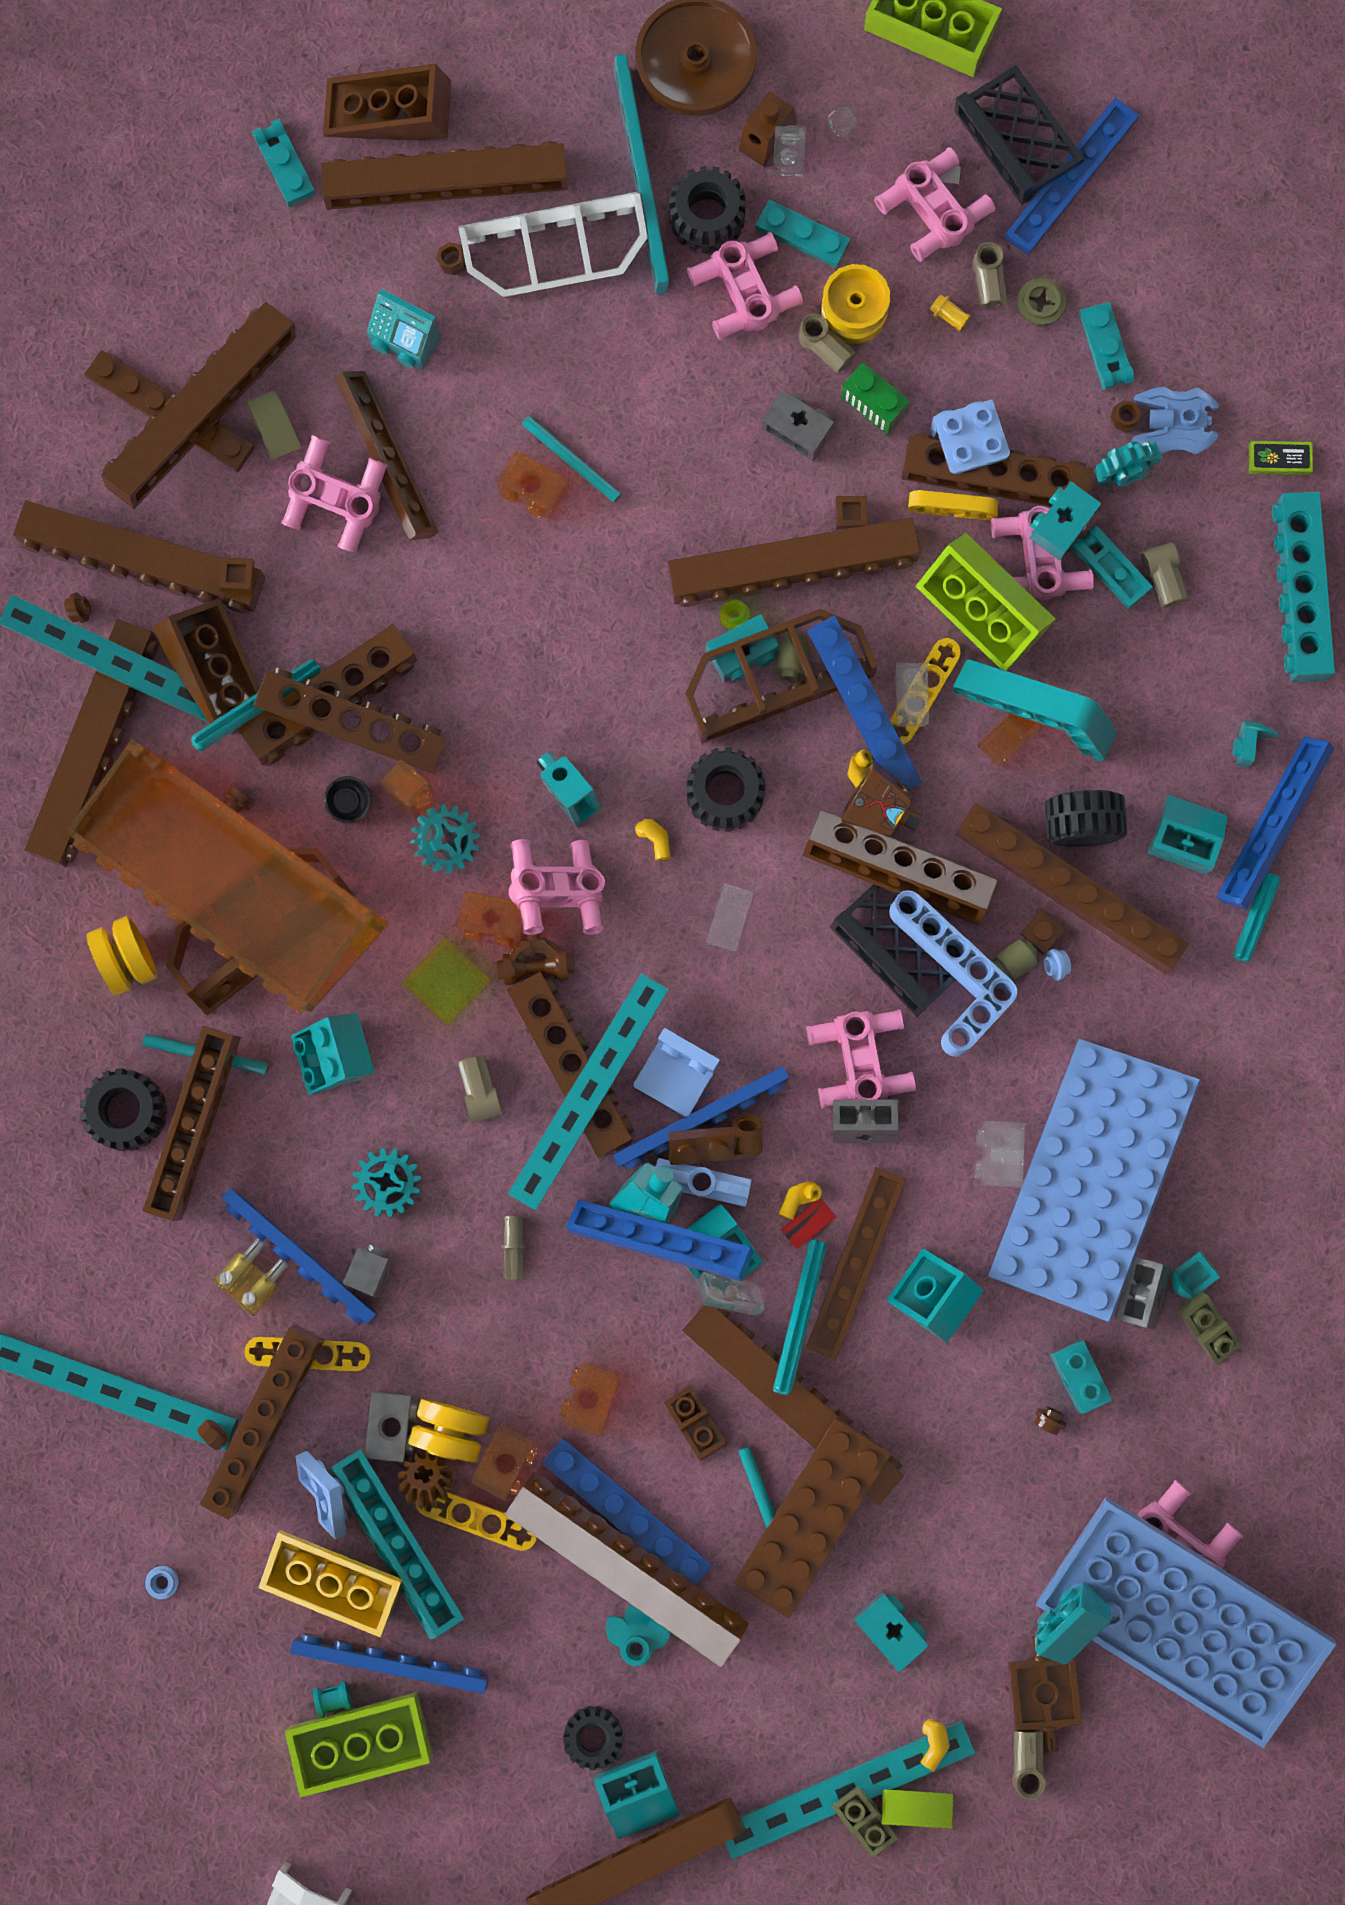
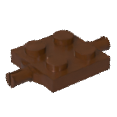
[1008,1636,1082,1752]

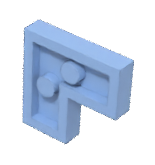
[295,1451,347,1540]

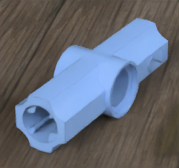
[656,1158,752,1207]

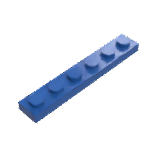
[1004,97,1139,256]
[807,615,922,789]
[1217,736,1335,910]
[613,1066,789,1170]
[222,1188,379,1325]
[566,1199,754,1282]
[542,1438,712,1586]
[290,1633,489,1694]

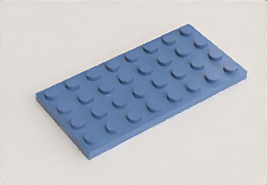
[988,1039,1201,1323]
[1036,1496,1336,1749]

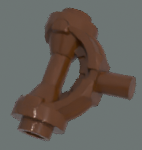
[497,934,575,985]

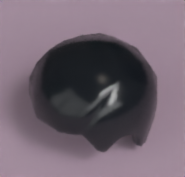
[323,776,372,824]

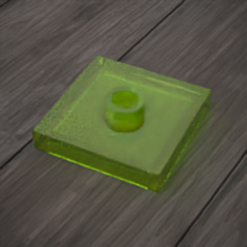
[401,937,491,1027]

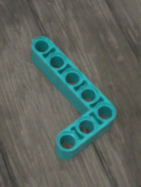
[952,660,1117,761]

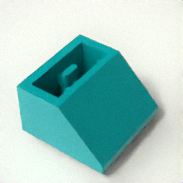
[1147,795,1227,875]
[291,1012,375,1096]
[1035,1582,1112,1665]
[594,1750,680,1839]

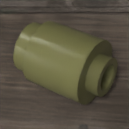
[775,634,810,682]
[992,939,1039,982]

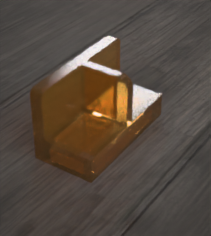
[977,713,1044,767]

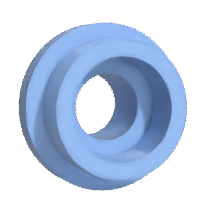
[1044,949,1071,981]
[145,1566,179,1600]

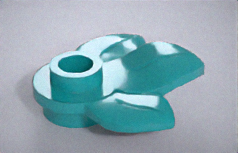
[606,1604,671,1666]

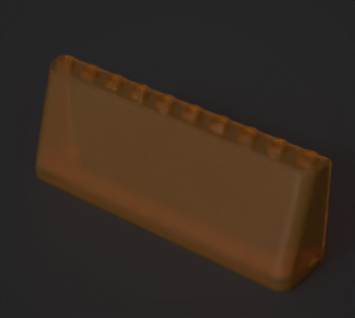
[66,739,389,1014]

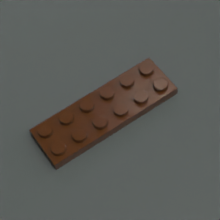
[734,1416,892,1619]

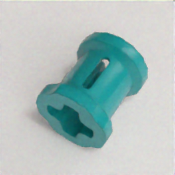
[313,1680,353,1718]

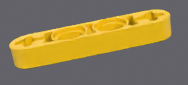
[890,638,961,746]
[244,1337,372,1371]
[416,1491,537,1551]

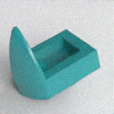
[1232,720,1280,767]
[1171,1250,1221,1298]

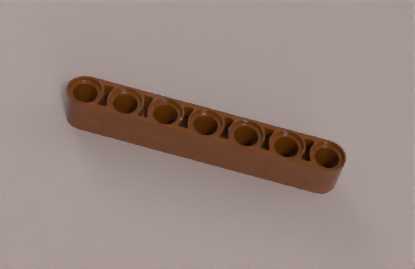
[526,1797,746,1905]

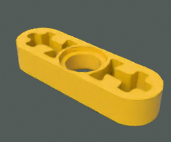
[908,490,999,520]

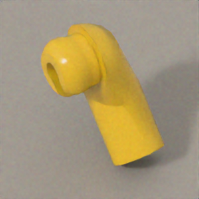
[847,749,873,788]
[635,818,671,861]
[779,1181,822,1220]
[921,1718,950,1772]

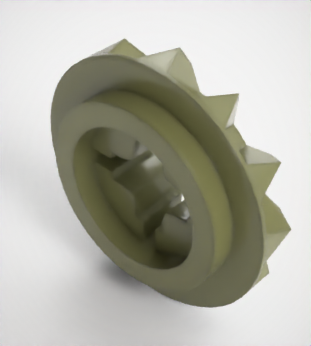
[1017,278,1066,326]

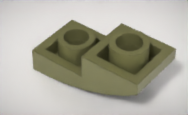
[246,391,301,460]
[1177,1291,1242,1365]
[832,1785,898,1858]

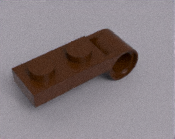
[668,1115,763,1165]

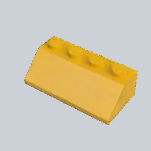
[259,1530,402,1638]

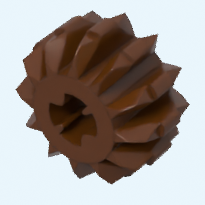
[398,1453,454,1510]

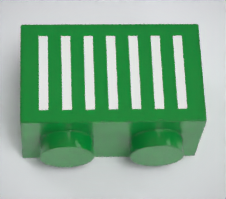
[841,362,910,435]

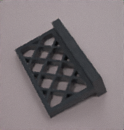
[955,65,1084,205]
[830,884,960,1017]

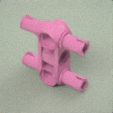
[874,147,995,262]
[687,232,803,340]
[281,435,388,553]
[991,506,1094,601]
[509,839,605,935]
[806,1009,916,1109]
[1137,1480,1243,1568]

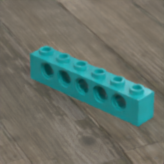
[1272,492,1335,682]
[328,1449,464,1640]

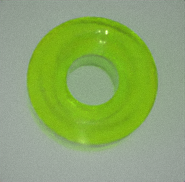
[719,600,750,630]

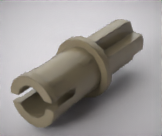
[501,1216,527,1280]

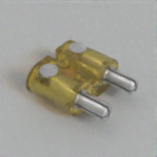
[213,1239,288,1316]

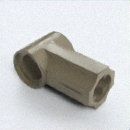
[972,242,1007,309]
[798,313,856,373]
[1140,542,1189,608]
[458,1055,503,1123]
[1012,1729,1046,1800]

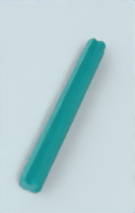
[191,659,321,752]
[773,1240,827,1395]

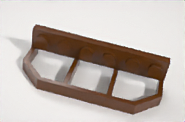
[685,609,878,744]
[166,848,357,1016]

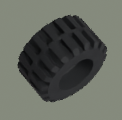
[669,166,746,253]
[686,747,765,832]
[1045,790,1127,847]
[80,1068,167,1151]

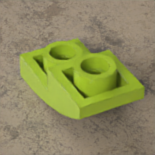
[882,1789,953,1829]

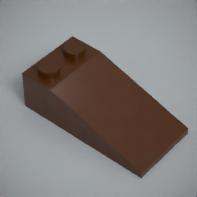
[323,64,451,140]
[153,598,260,725]

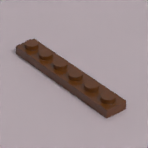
[84,350,255,472]
[335,371,438,541]
[806,1167,906,1360]

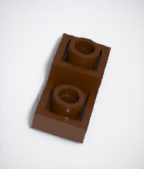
[664,1385,728,1462]

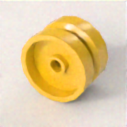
[821,264,890,344]
[86,915,158,997]
[408,1398,490,1463]

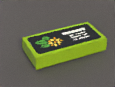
[1249,441,1313,475]

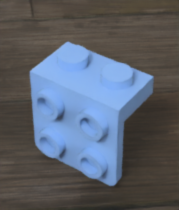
[930,399,1010,474]

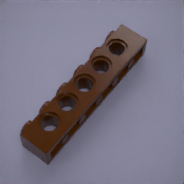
[901,433,1093,507]
[237,624,417,765]
[253,667,446,774]
[803,810,998,926]
[507,972,635,1159]
[143,1026,241,1221]
[199,1325,325,1520]

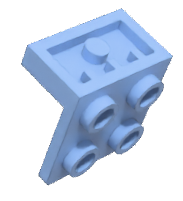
[634,1028,720,1117]

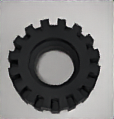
[563,1706,623,1770]

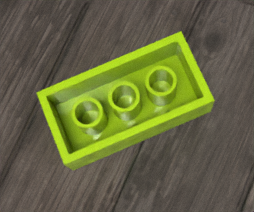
[864,0,1002,77]
[915,533,1056,671]
[285,1692,433,1798]

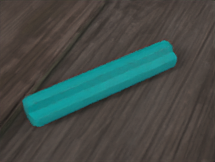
[1233,873,1281,963]

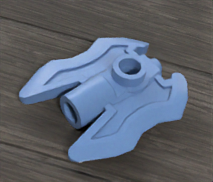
[1132,386,1219,455]

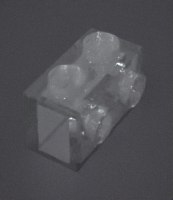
[975,1121,1025,1189]

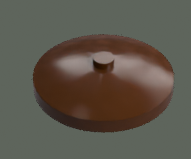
[635,0,756,116]

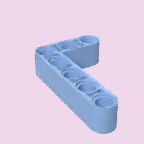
[889,890,1018,1057]

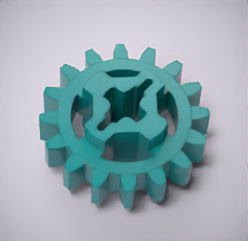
[1094,441,1163,487]
[410,804,480,874]
[351,1148,422,1218]

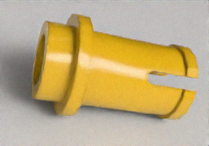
[930,294,971,332]

